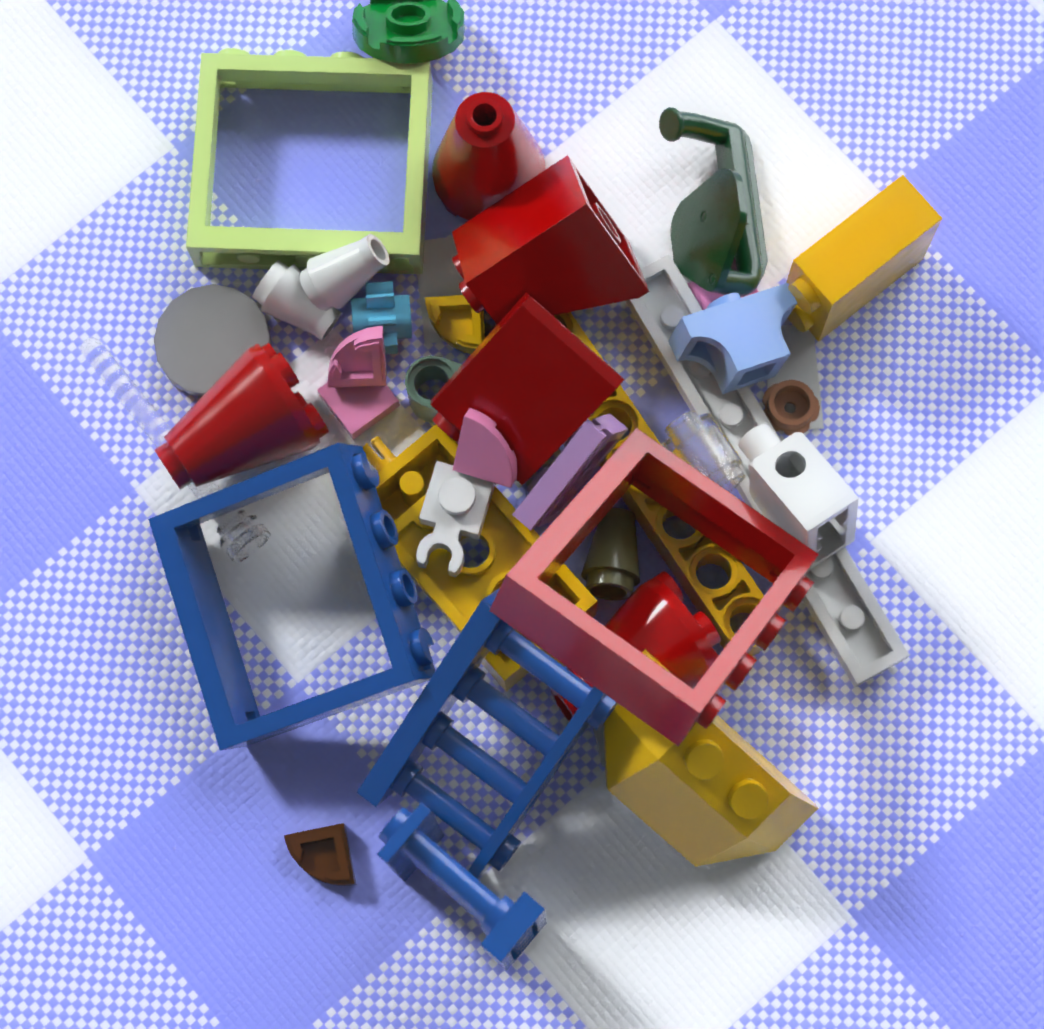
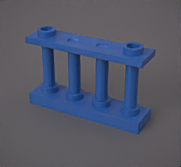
[356,588,618,879]
[377,802,547,971]

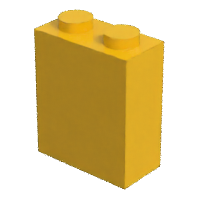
[786,175,942,342]

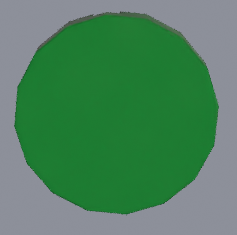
[352,0,465,64]

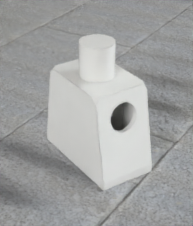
[738,423,859,571]

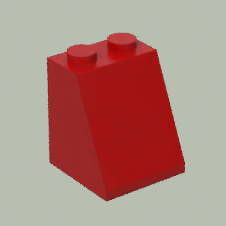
[452,155,650,324]
[430,292,625,485]

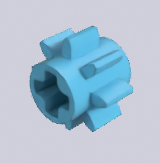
[351,281,412,355]

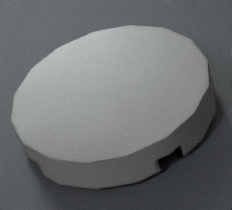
[154,284,272,398]

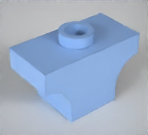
[668,283,797,394]

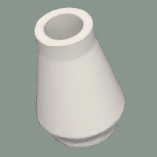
[300,234,390,311]
[252,260,342,341]

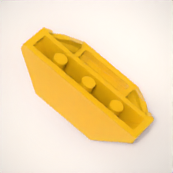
[603,649,819,867]

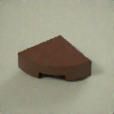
[284,823,357,886]

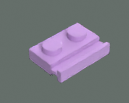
[512,414,628,531]

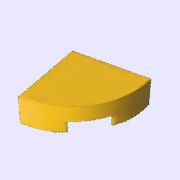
[425,295,485,354]

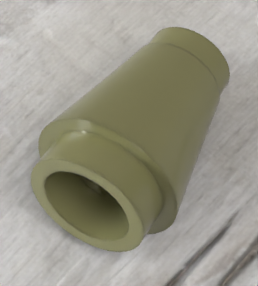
[581,508,640,601]

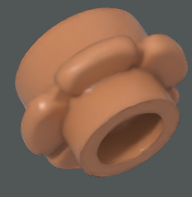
[762,380,820,436]

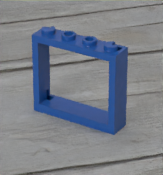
[148,443,435,751]

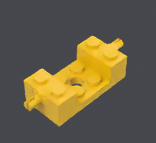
[363,424,598,692]

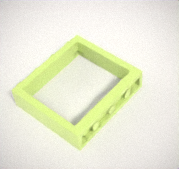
[186,48,433,274]

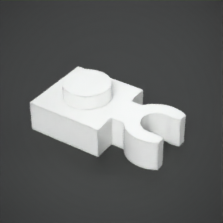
[416,461,496,577]

